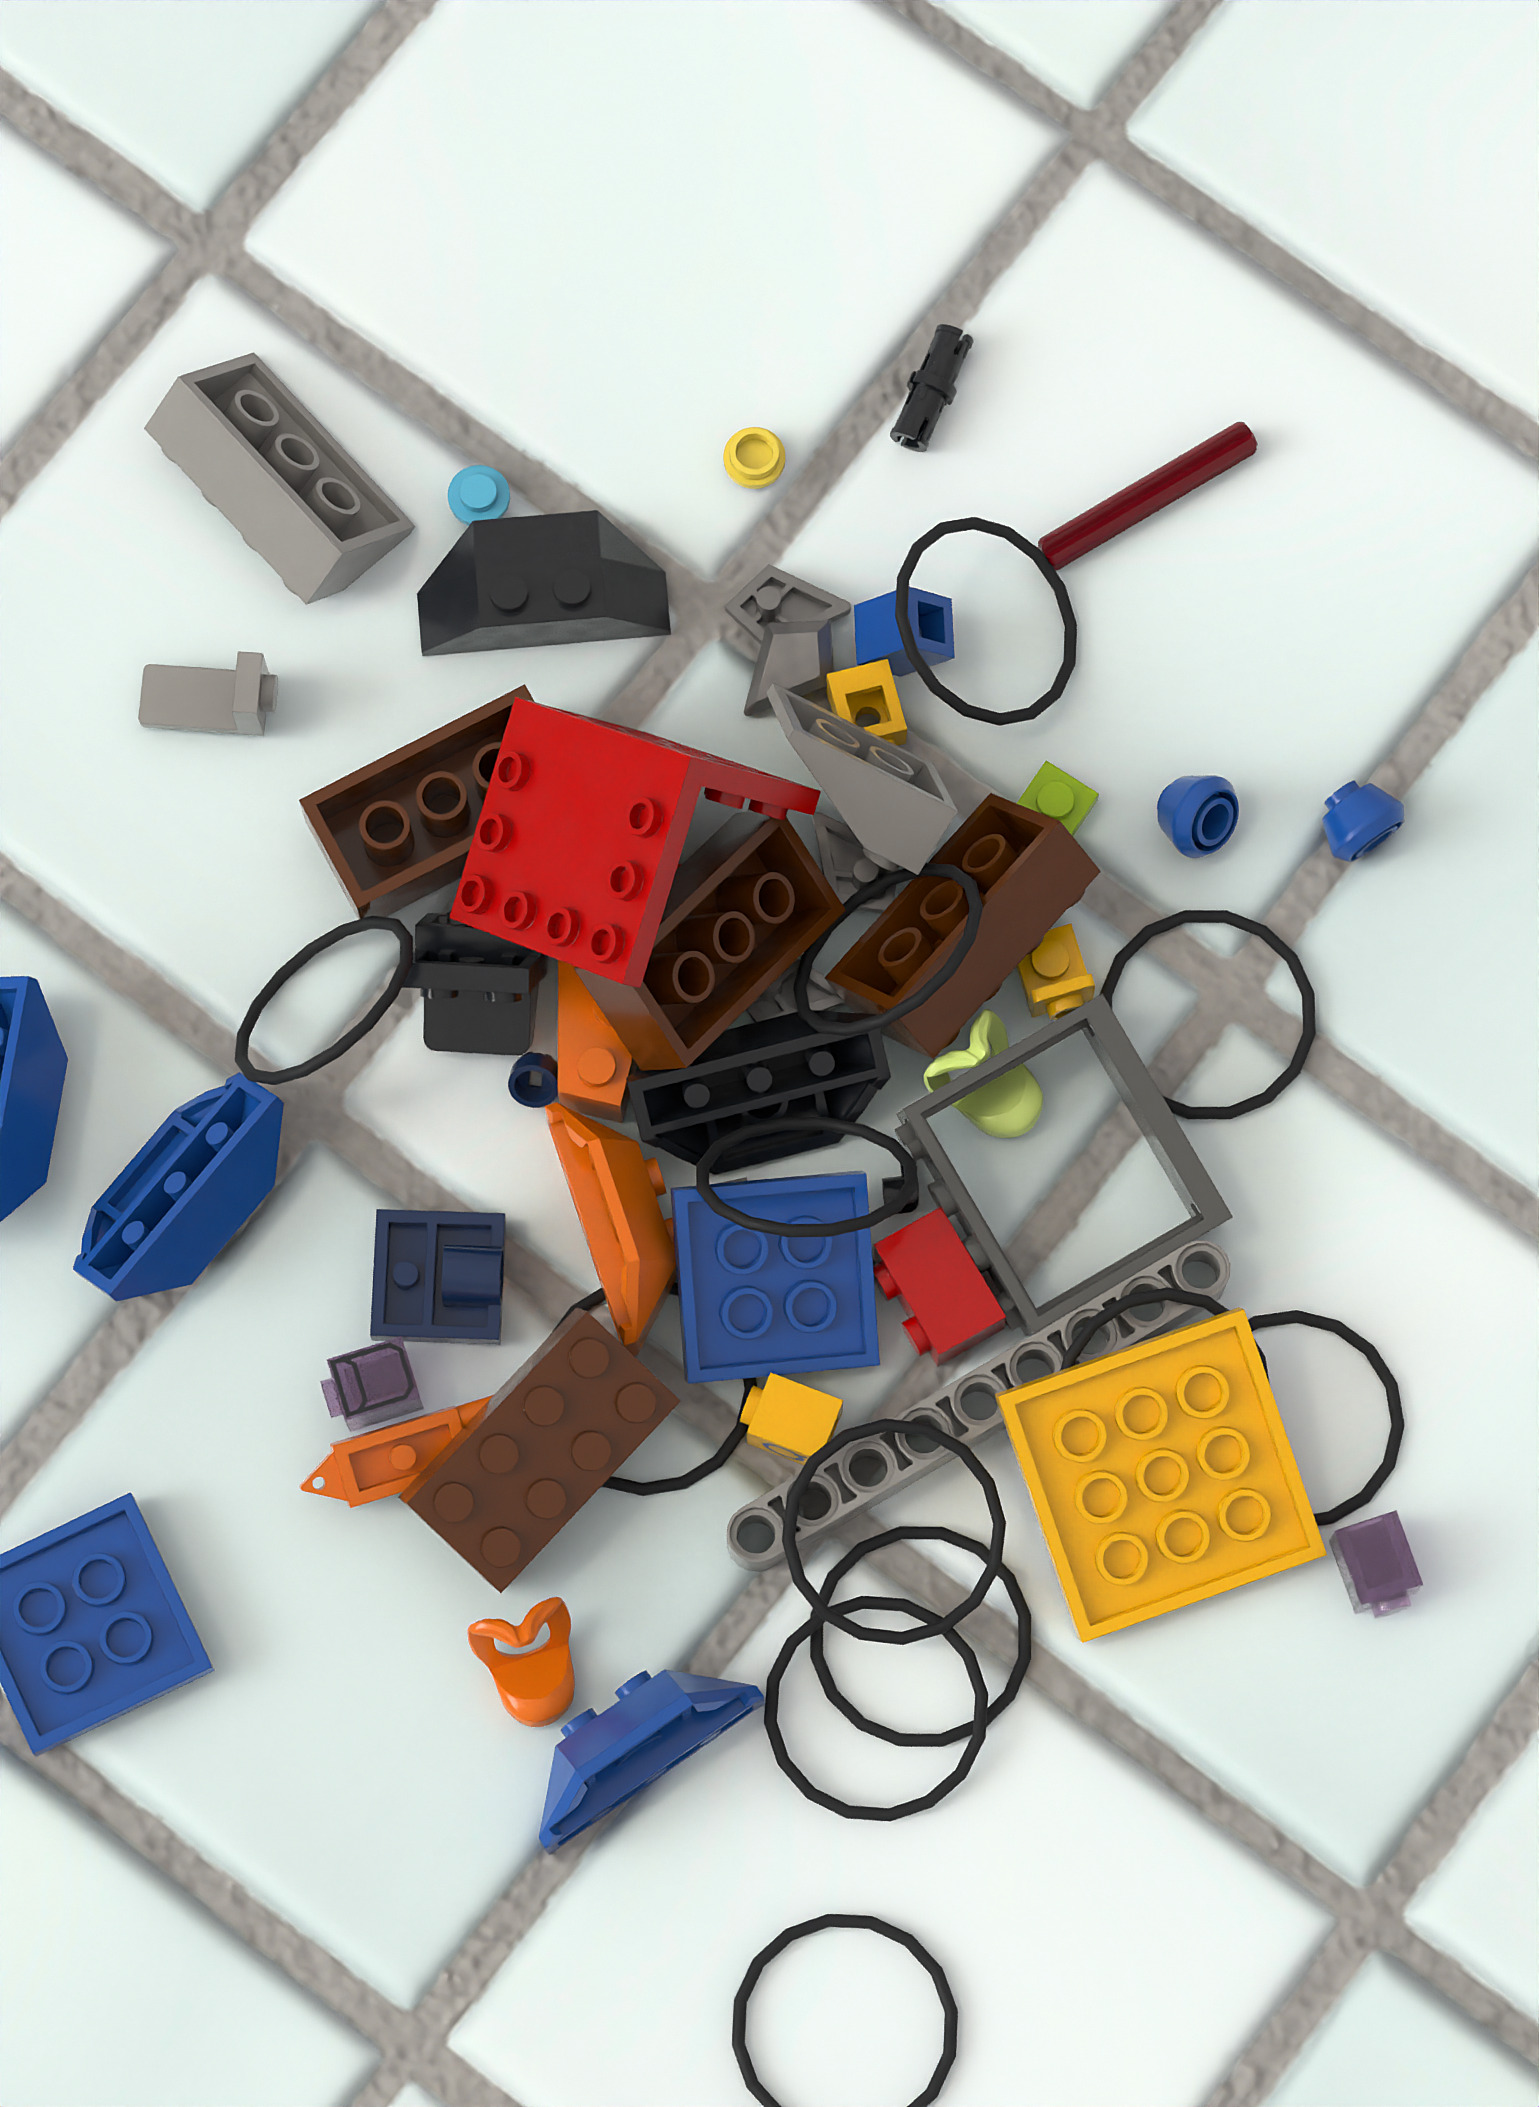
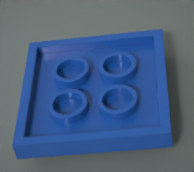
[670,1170,880,1384]
[0,1492,215,1757]

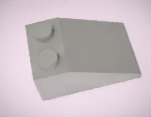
[766,683,958,875]

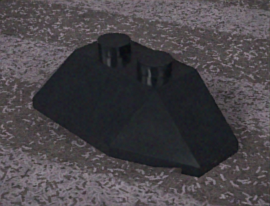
[417,510,671,656]
[626,1010,891,1175]

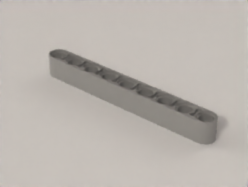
[727,1240,1231,1572]

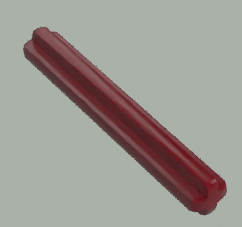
[1037,422,1258,570]

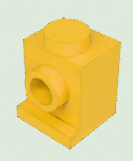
[826,659,907,746]

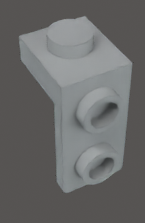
[138,651,278,736]

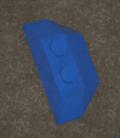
[0,976,68,1222]
[73,1072,284,1302]
[539,1669,764,1855]

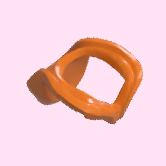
[467,1597,575,1727]

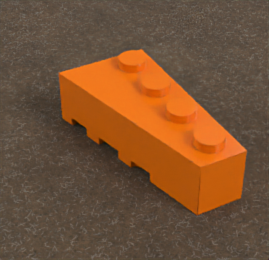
[558,863,682,1124]

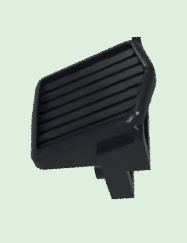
[402,911,549,1055]

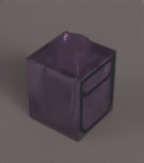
[320,1337,424,1432]
[1329,1510,1423,1618]

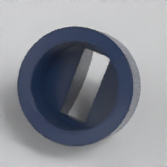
[508,1052,558,1108]

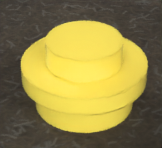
[723,427,785,489]

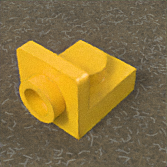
[1016,924,1095,1020]

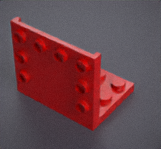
[449,697,821,988]

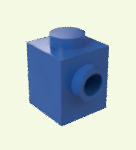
[854,586,955,677]

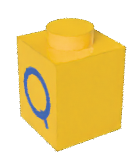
[740,1372,843,1465]

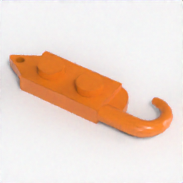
[299,1395,494,1508]

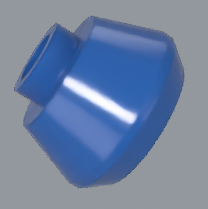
[1157,775,1239,858]
[1322,780,1404,862]

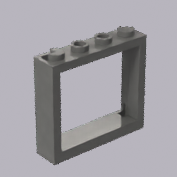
[895,994,1233,1337]

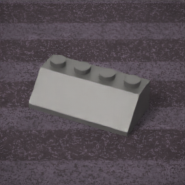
[144,352,416,605]

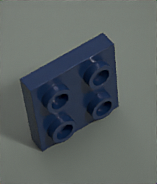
[370,1209,506,1345]

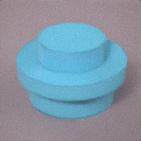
[448,465,510,526]

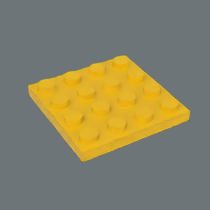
[995,1307,1327,1643]

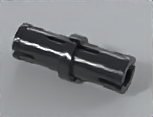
[890,324,974,452]

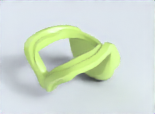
[924,1009,1043,1138]

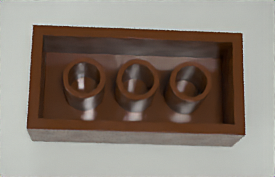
[299,684,534,920]
[824,793,1101,1059]
[574,811,846,1071]
[398,1308,681,1593]

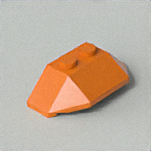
[545,1102,677,1356]

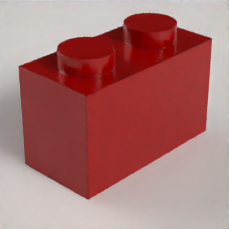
[873,1207,1006,1367]

